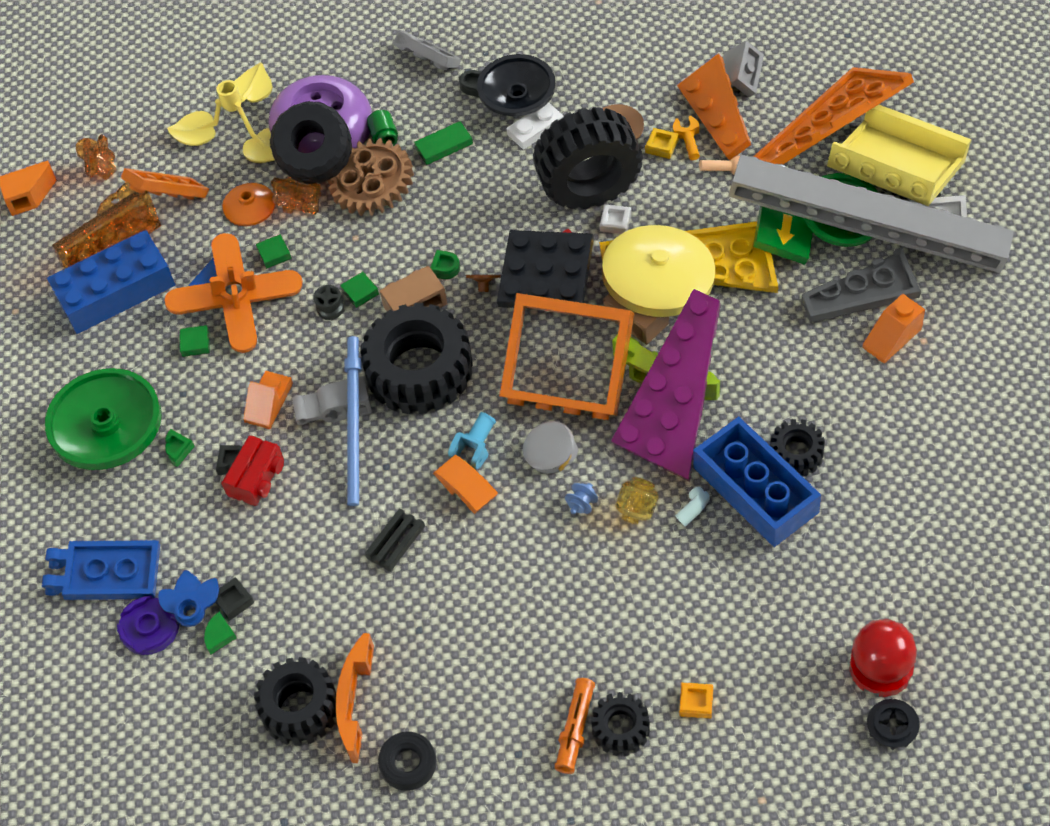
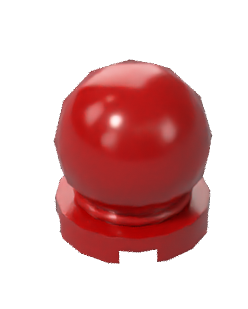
[849,619,917,697]

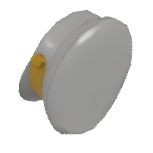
[523,421,578,474]

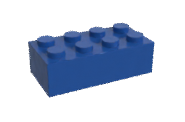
[47,230,176,334]
[693,416,821,547]

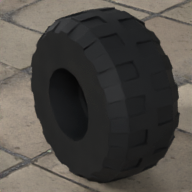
[270,101,352,184]

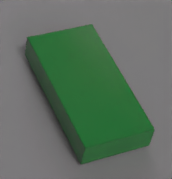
[414,121,473,165]

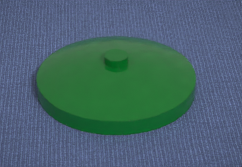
[45,368,162,470]

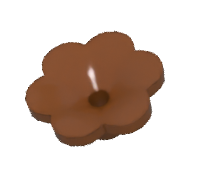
[466,274,501,292]

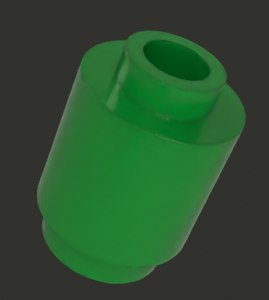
[367,110,398,146]

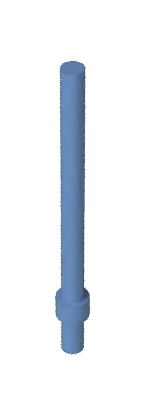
[344,336,362,506]

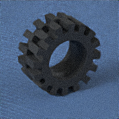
[770,419,825,476]
[591,692,650,756]

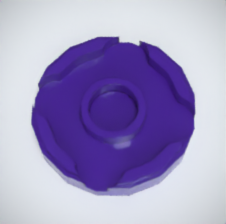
[117,596,179,655]

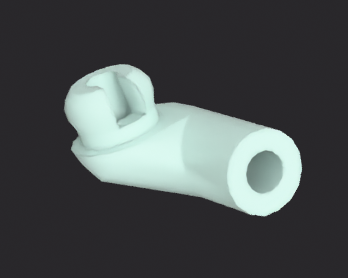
[675,486,710,527]

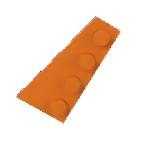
[677,53,752,161]

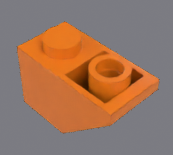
[0,160,57,216]

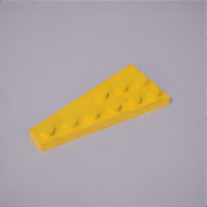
[599,221,778,293]

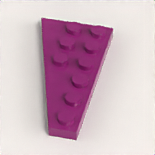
[611,289,721,482]

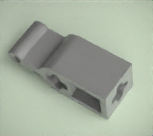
[292,376,372,425]

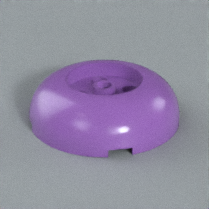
[269,75,372,153]

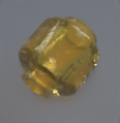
[615,477,659,524]

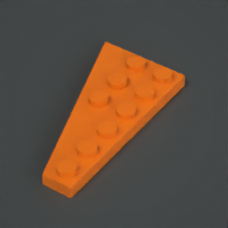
[753,67,914,165]

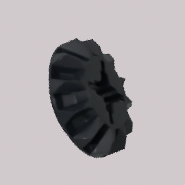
[866,699,920,750]

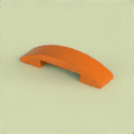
[336,633,374,763]

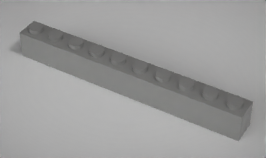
[728,154,1014,273]

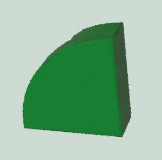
[165,429,195,467]
[204,612,237,655]

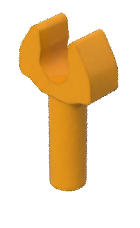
[673,116,700,160]

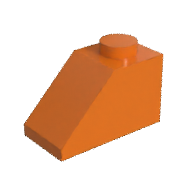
[862,294,925,364]

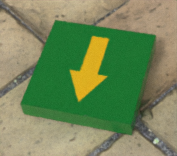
[753,206,813,265]

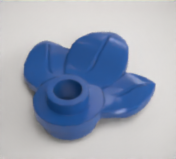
[158,570,219,627]

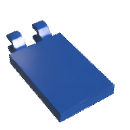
[42,540,160,600]

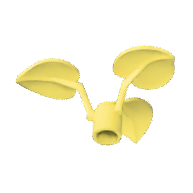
[167,62,275,163]

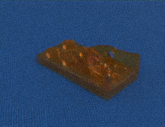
[52,182,161,269]

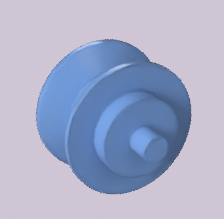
[565,483,598,514]

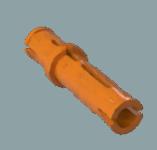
[554,678,595,774]

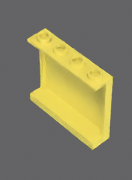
[827,105,971,206]

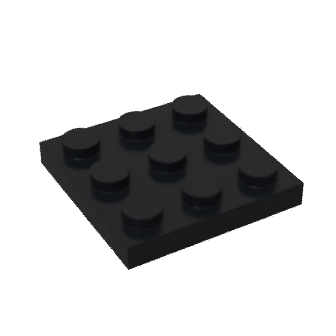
[497,230,594,309]

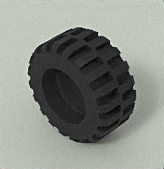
[533,107,643,210]
[360,303,473,414]

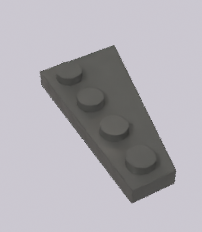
[802,248,921,323]

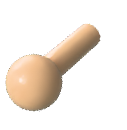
[699,155,740,175]

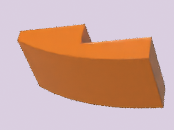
[433,454,498,515]

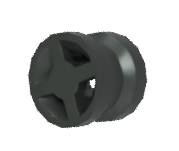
[313,285,344,320]

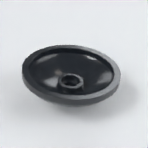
[477,54,556,116]

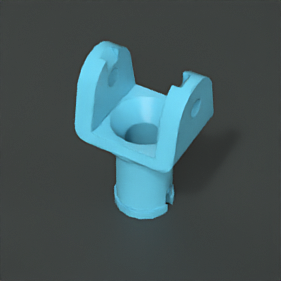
[448,412,496,469]

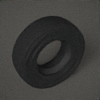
[378,731,437,791]

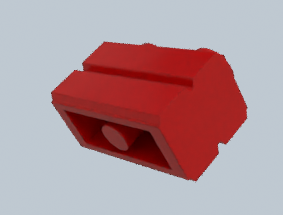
[221,435,284,506]

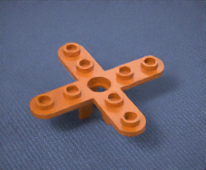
[165,233,303,353]

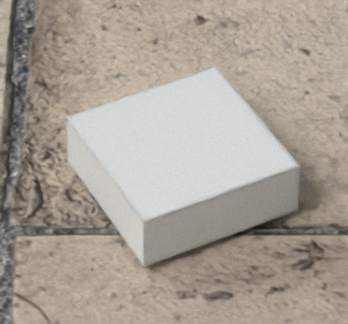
[599,204,631,234]

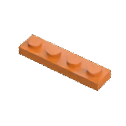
[121,168,209,200]

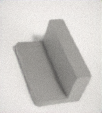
[723,40,764,98]

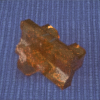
[75,134,116,181]
[271,176,321,215]

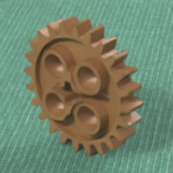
[327,138,414,216]

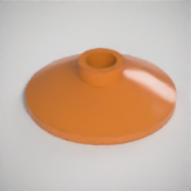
[222,183,275,226]

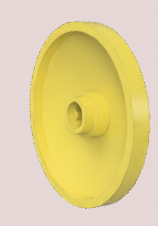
[602,225,715,317]

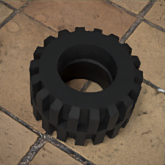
[254,657,336,746]

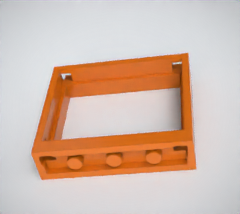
[499,293,634,420]

